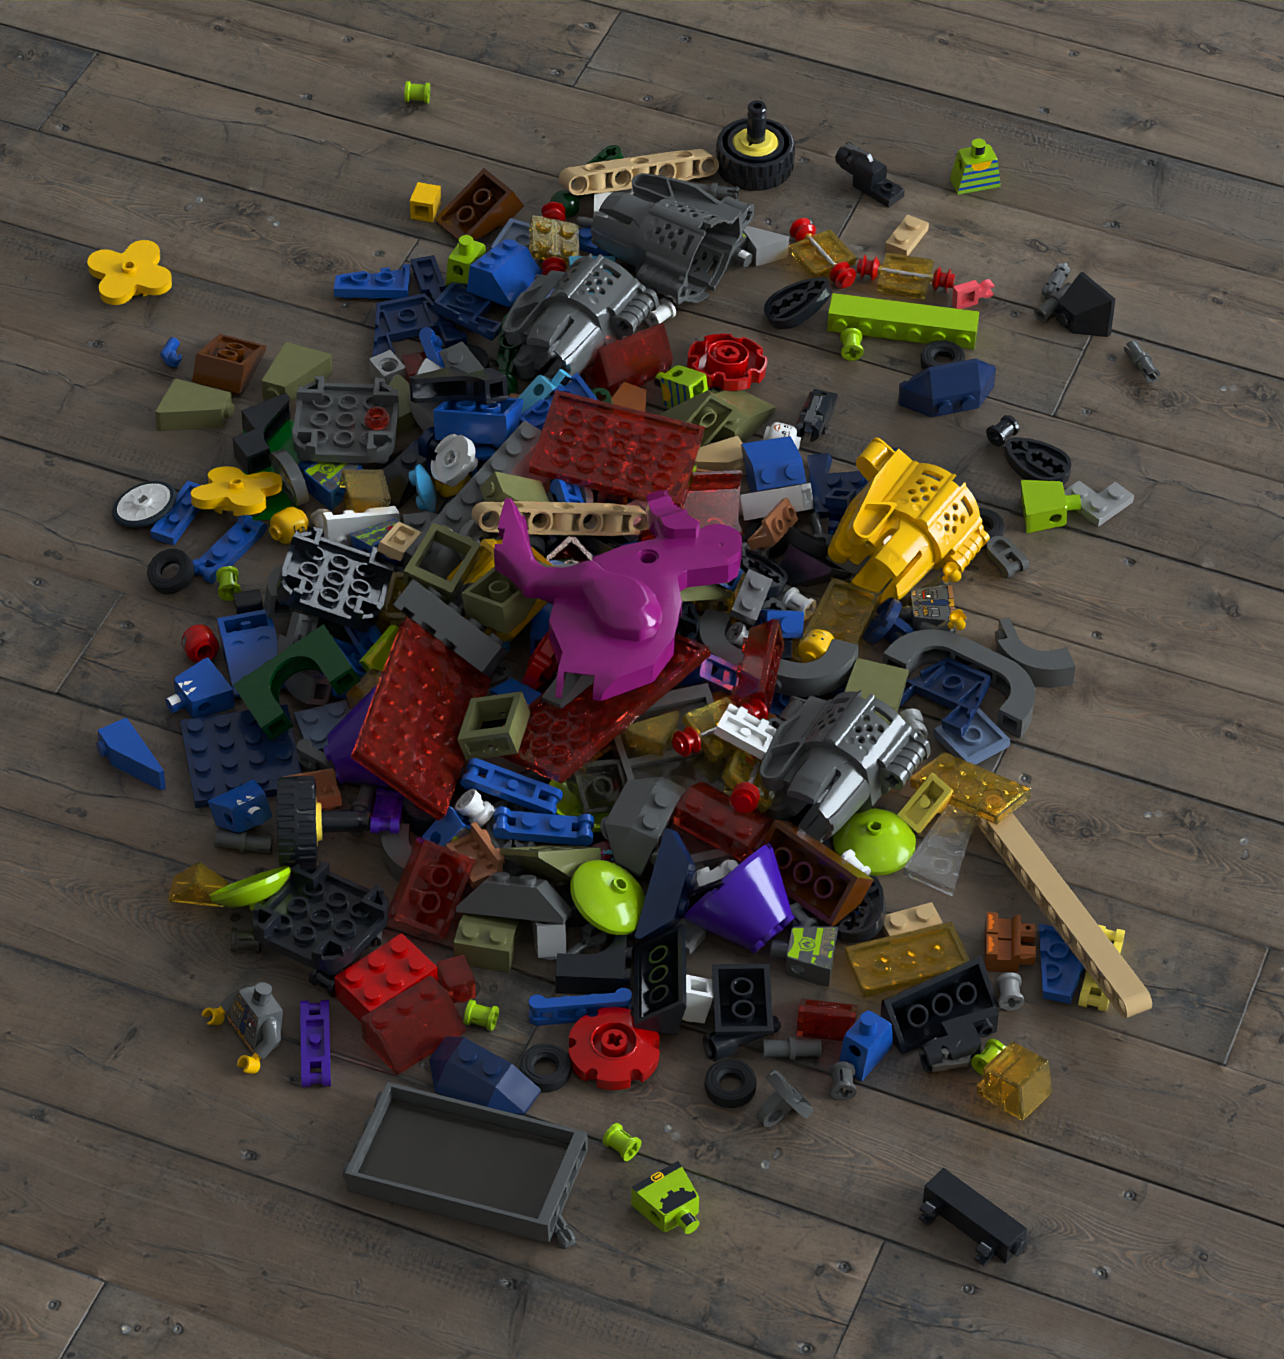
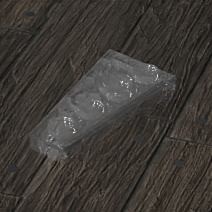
[903,795,979,896]

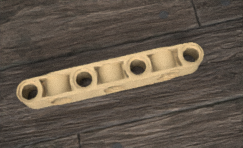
[559,149,719,195]
[471,501,650,536]

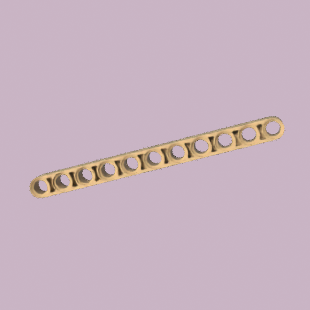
[976,802,1152,1019]

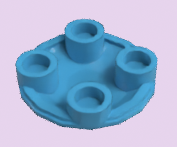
[409,464,437,513]

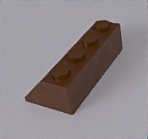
[759,820,874,926]

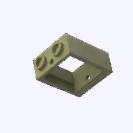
[403,522,481,605]
[457,691,531,761]

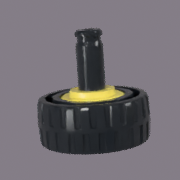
[716,100,795,191]
[277,776,371,869]

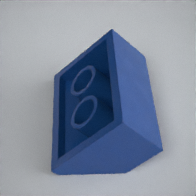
[467,239,542,307]
[433,398,523,447]

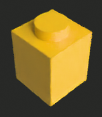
[410,182,441,223]

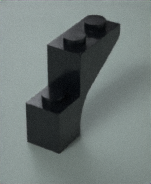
[409,366,508,405]
[233,393,291,475]

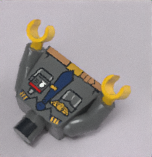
[898,562,966,633]
[202,982,283,1074]

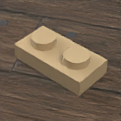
[885,215,929,258]
[377,521,422,562]
[882,902,943,944]

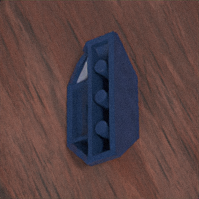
[898,358,996,417]
[635,828,697,940]
[429,1036,541,1115]

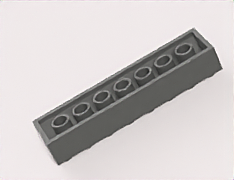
[402,420,563,580]

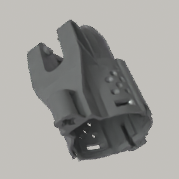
[590,173,754,304]
[502,253,659,383]
[760,690,931,843]

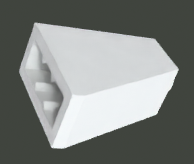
[738,483,814,520]

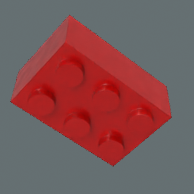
[334,933,438,1033]

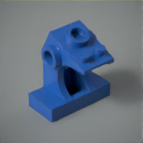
[671,644,743,695]

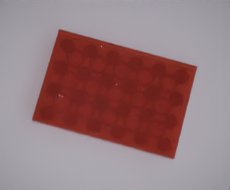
[529,390,705,509]

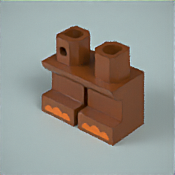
[984,912,1036,972]

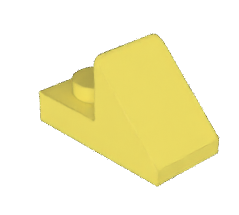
[897,773,954,833]

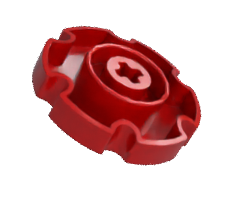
[687,333,767,391]
[522,631,559,691]
[568,1007,660,1090]

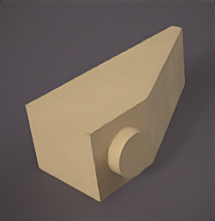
[670,436,746,478]

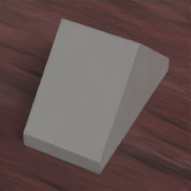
[742,226,789,267]

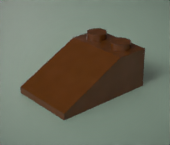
[434,168,524,240]
[192,334,267,395]

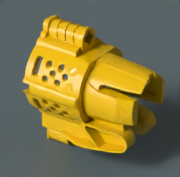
[828,437,990,604]

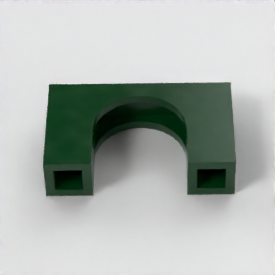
[233,624,361,741]

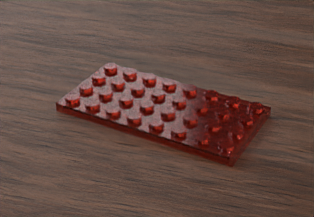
[351,617,492,821]
[489,634,711,783]

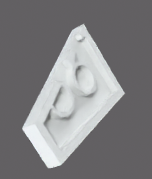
[323,506,400,547]

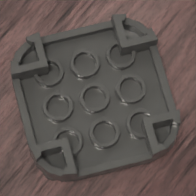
[292,375,399,464]

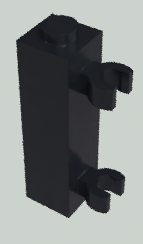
[919,1168,1027,1267]

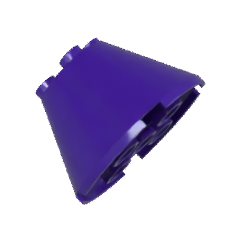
[324,684,423,790]
[683,843,795,954]

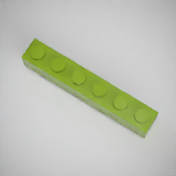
[827,293,979,350]

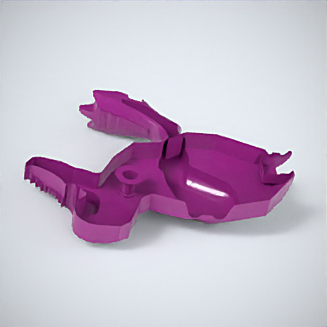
[494,490,742,701]

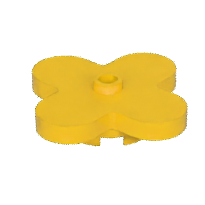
[87,240,172,305]
[191,466,283,516]

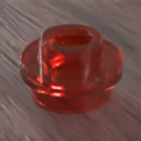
[364,407,390,430]

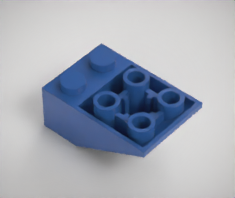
[217,609,286,698]

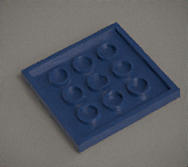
[180,704,301,808]

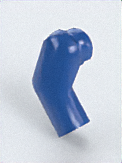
[160,337,182,368]

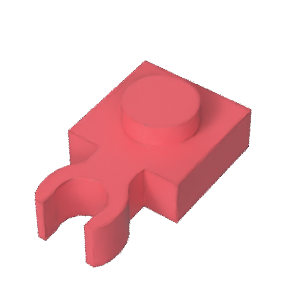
[952,279,995,309]

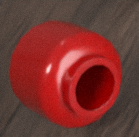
[181,624,219,663]

